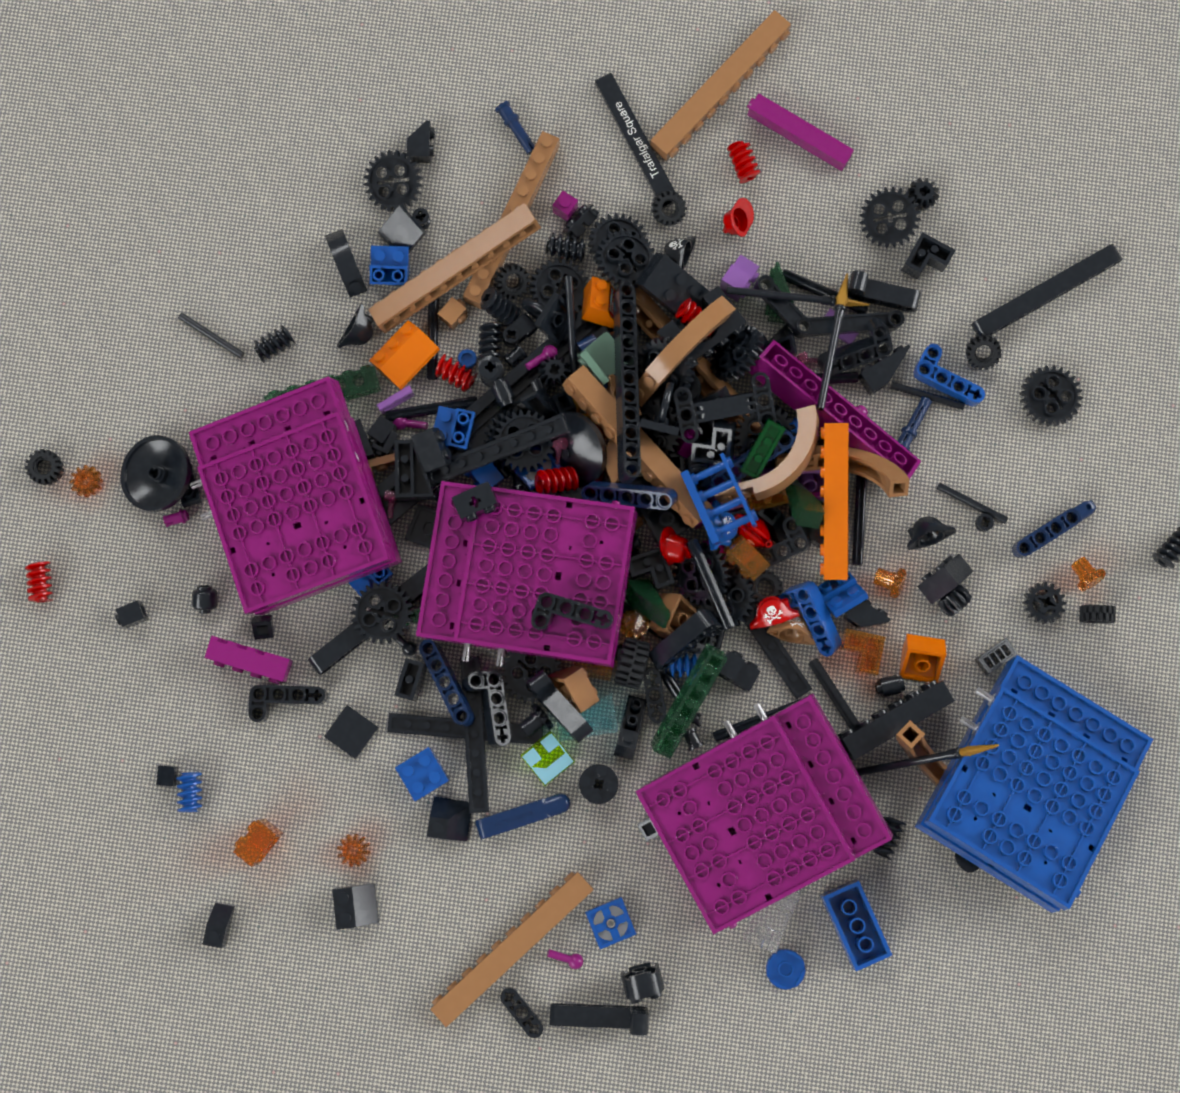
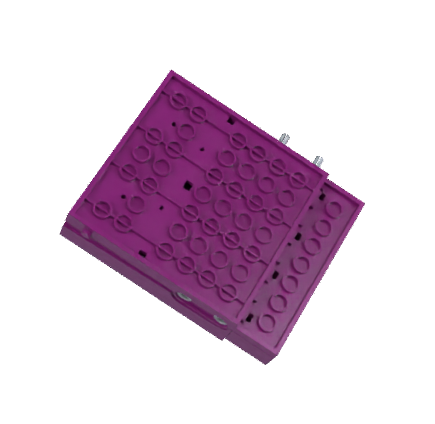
[188,376,402,615]
[416,481,638,667]
[635,693,893,935]

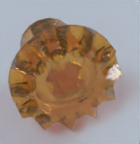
[1071,557,1106,591]
[873,568,907,598]
[620,608,649,640]

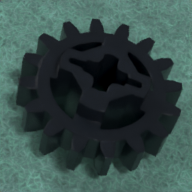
[1022,582,1067,624]

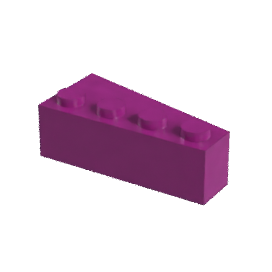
[204,635,293,684]

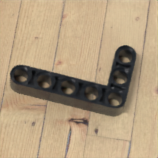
[549,1003,649,1035]

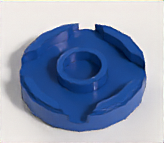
[766,949,806,990]

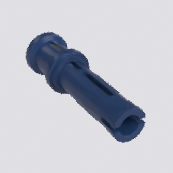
[495,101,535,155]
[897,397,932,450]

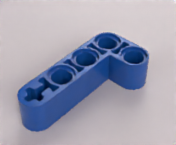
[913,344,985,407]
[779,581,842,657]

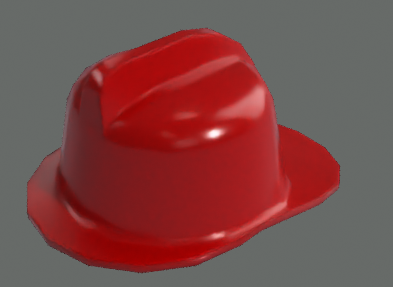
[722,198,754,237]
[660,527,692,566]

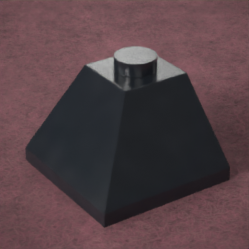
[427,797,471,841]

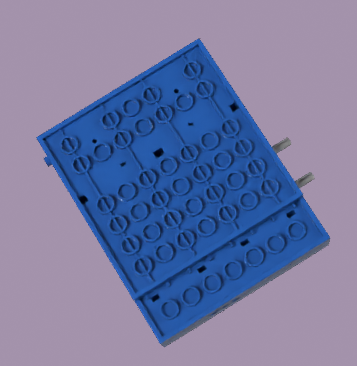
[914,655,1154,913]

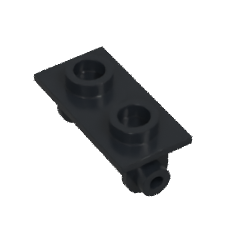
[562,204,599,240]

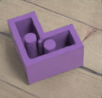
[720,254,760,302]

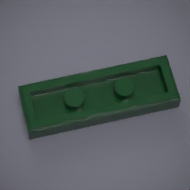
[740,419,786,479]

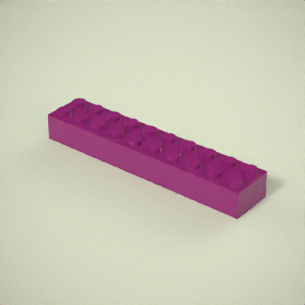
[747,340,921,479]

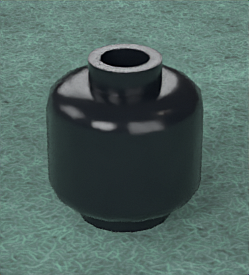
[192,585,218,614]

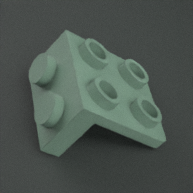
[577,332,628,385]

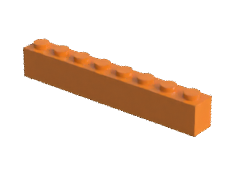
[820,423,849,580]

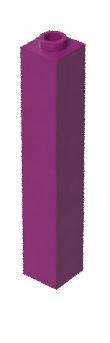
[747,93,854,171]

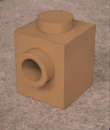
[437,297,468,330]

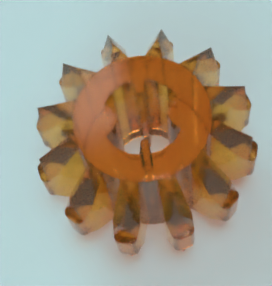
[69,465,104,498]
[337,833,371,867]

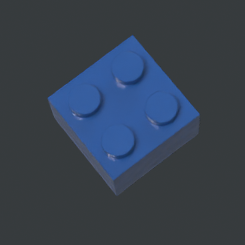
[395,747,450,801]

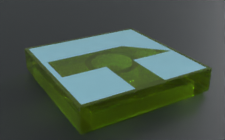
[520,731,575,786]

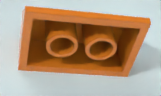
[369,320,440,390]

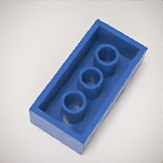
[820,879,892,972]

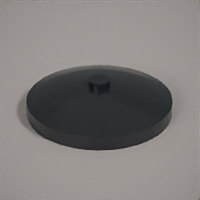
[550,411,607,487]
[120,435,191,512]

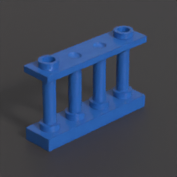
[680,453,759,546]

